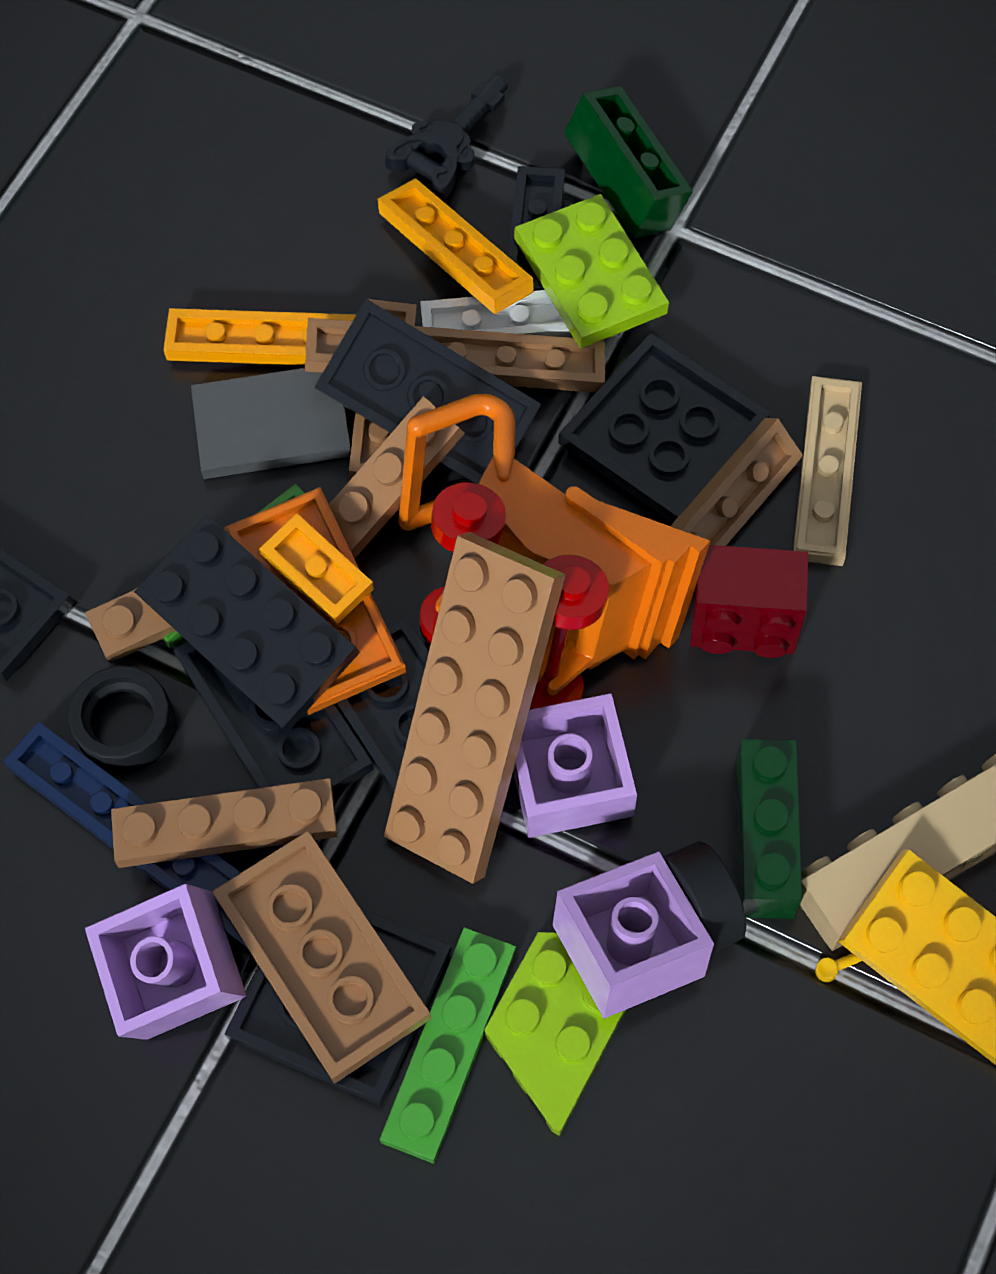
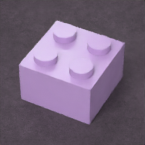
[513,693,637,838]
[552,852,714,1019]
[85,884,247,1040]

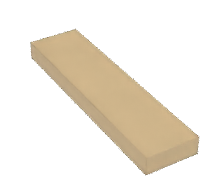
[793,376,862,566]

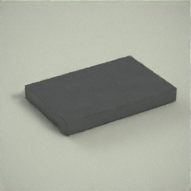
[191,368,351,479]

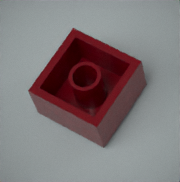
[689,545,808,658]

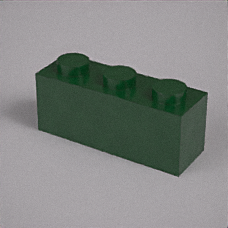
[564,86,693,239]
[735,739,802,919]

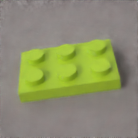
[514,194,669,349]

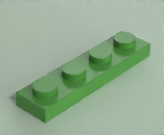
[380,927,516,1164]

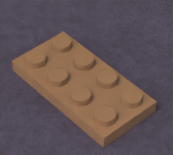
[212,831,431,1084]

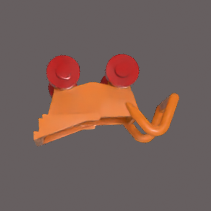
[398,394,710,710]

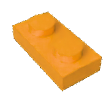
[259,513,374,626]

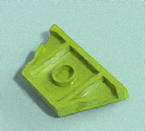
[484,932,626,1136]

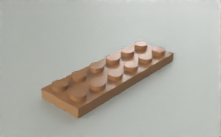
[384,532,566,884]

